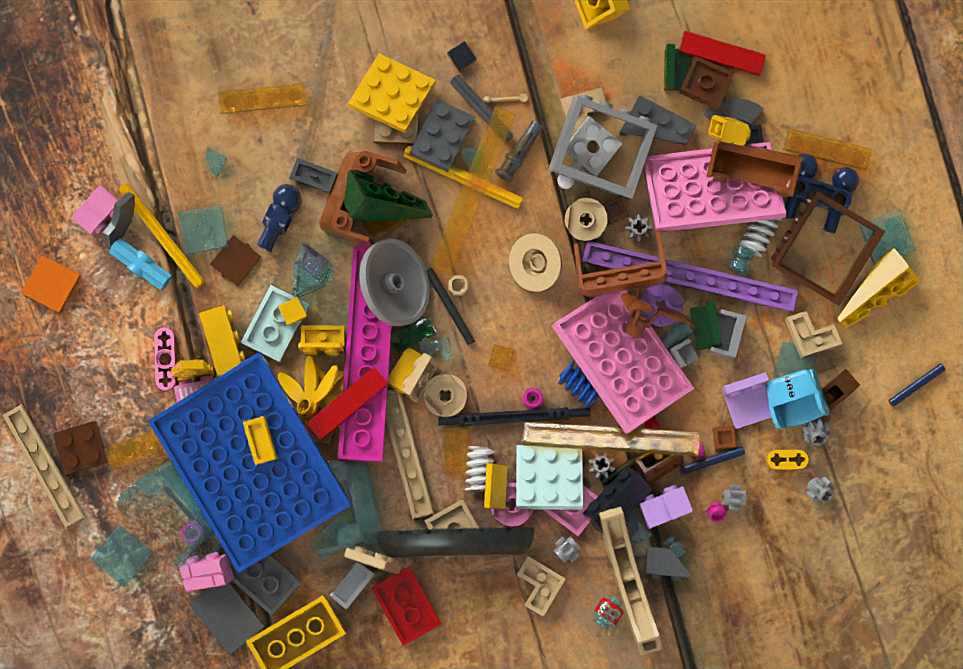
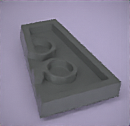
[619,95,696,145]

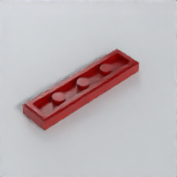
[678,31,766,76]
[306,367,388,441]

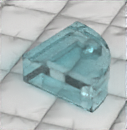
[462,147,483,173]
[205,148,227,177]

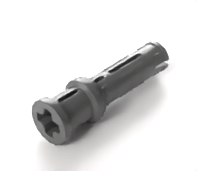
[495,120,543,182]

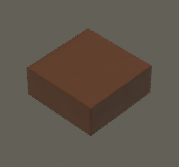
[602,196,629,226]

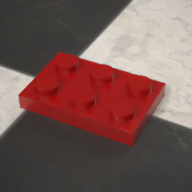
[371,566,441,646]

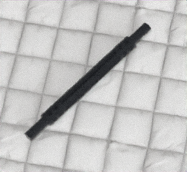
[438,407,591,427]

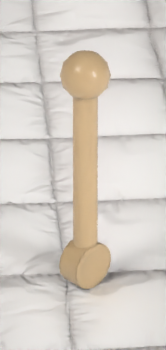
[483,93,528,105]

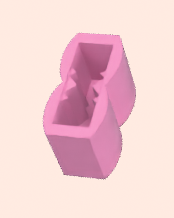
[72,185,118,236]

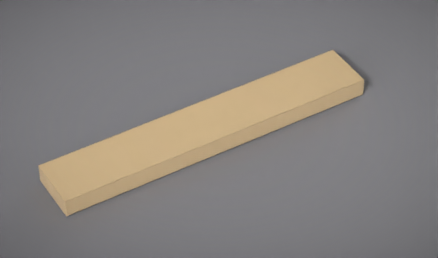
[386,389,434,520]
[3,404,86,529]

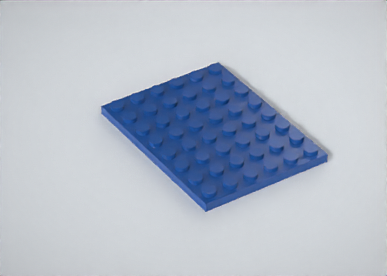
[148,352,352,573]

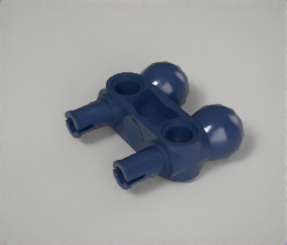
[785,154,859,233]
[256,184,302,252]

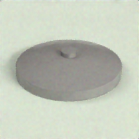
[360,239,430,326]

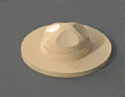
[509,233,562,292]

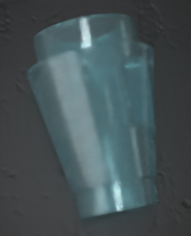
[661,321,694,349]

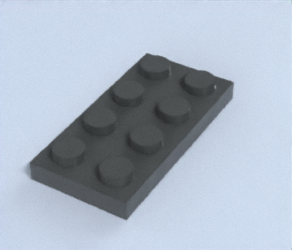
[211,542,302,616]

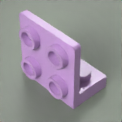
[721,372,772,429]

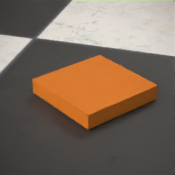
[21,255,81,313]

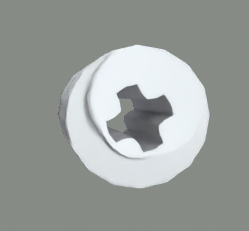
[740,218,782,257]
[465,446,495,492]

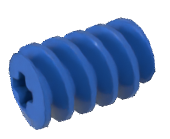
[558,360,599,408]

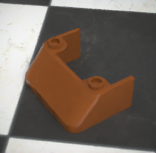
[706,140,804,197]
[319,151,407,248]
[574,229,668,297]

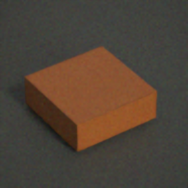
[712,426,737,450]

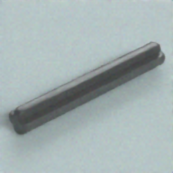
[450,75,513,143]

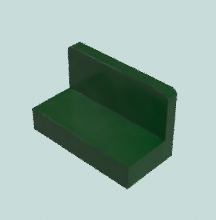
[664,44,690,91]
[690,300,723,350]

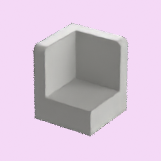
[669,338,699,369]

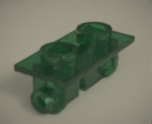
[391,316,437,353]

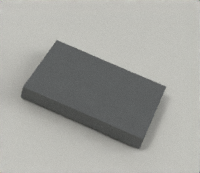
[189,582,265,655]

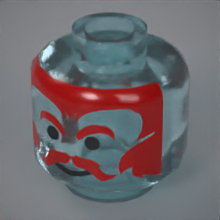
[592,595,624,630]

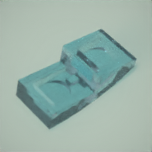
[309,515,355,562]

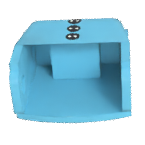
[765,368,830,430]

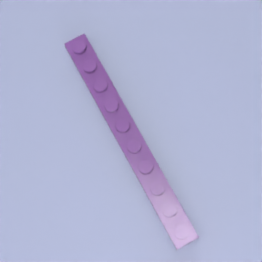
[582,241,798,312]

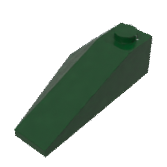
[344,170,433,222]

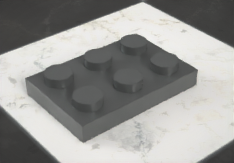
[409,99,475,172]

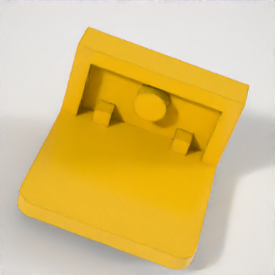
[298,325,345,356]

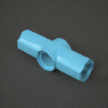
[109,238,173,291]

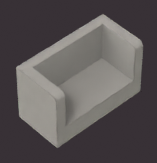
[708,309,746,360]
[329,561,375,610]

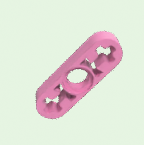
[154,328,177,391]

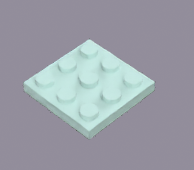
[516,445,583,510]

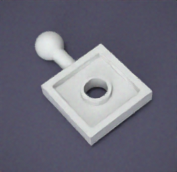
[557,116,622,189]

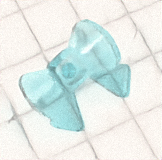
[420,336,452,362]
[625,512,651,544]

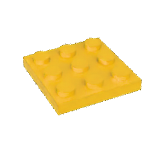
[348,53,436,134]

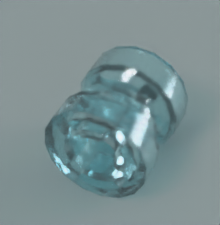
[728,246,755,274]

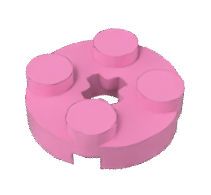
[491,482,534,527]

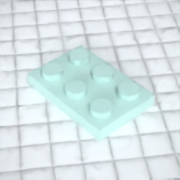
[241,285,310,363]

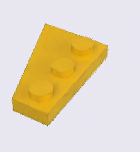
[171,360,215,381]

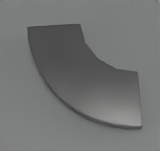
[703,98,764,126]
[103,192,135,250]

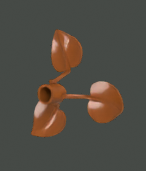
[621,288,695,338]

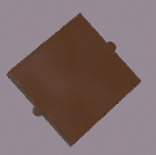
[210,235,261,286]

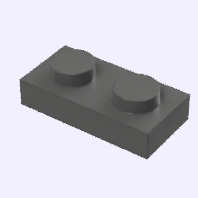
[289,158,338,194]

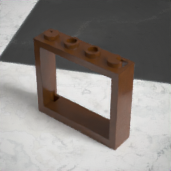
[770,191,886,306]

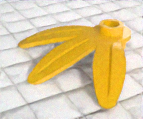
[278,355,338,419]

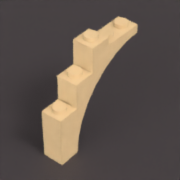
[599,507,662,655]

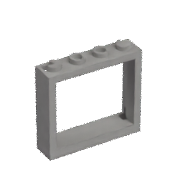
[548,94,657,199]

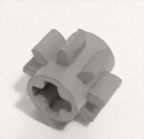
[625,214,652,243]
[803,419,831,446]
[588,452,615,480]
[806,476,834,504]
[722,484,746,511]
[554,536,581,563]

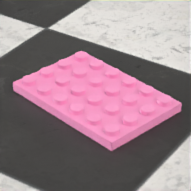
[643,142,786,232]
[552,291,694,434]

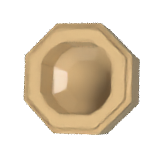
[448,275,469,296]

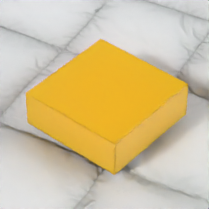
[278,297,307,326]

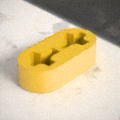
[766,450,809,470]

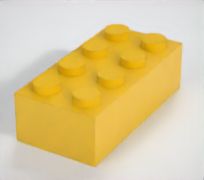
[246,595,347,669]

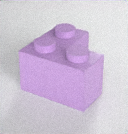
[638,485,693,529]

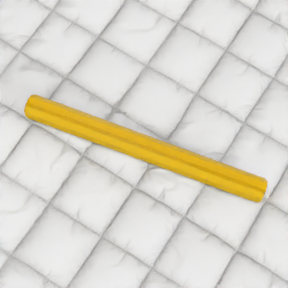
[404,146,523,209]
[119,183,205,288]

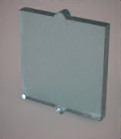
[773,342,817,379]

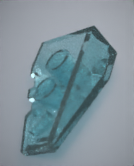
[291,243,335,298]

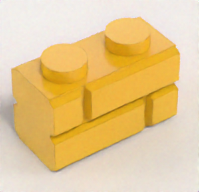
[708,115,751,146]

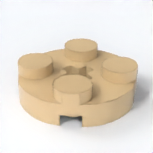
[565,198,609,241]
[424,374,467,417]

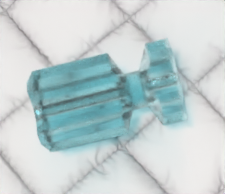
[664,534,686,558]

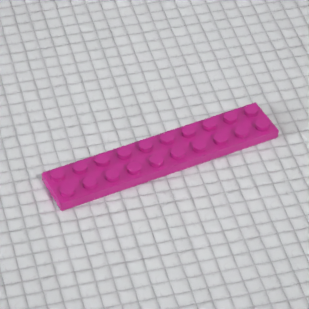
[338,246,392,463]

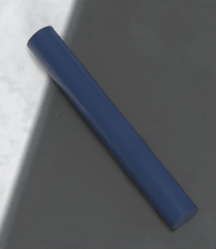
[888,363,946,407]
[680,446,745,475]

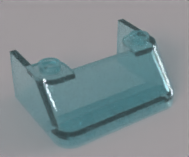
[118,460,215,566]
[317,460,383,556]

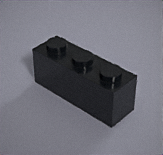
[582,466,652,534]

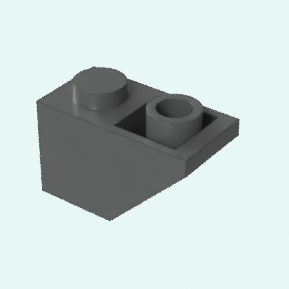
[644,547,690,582]

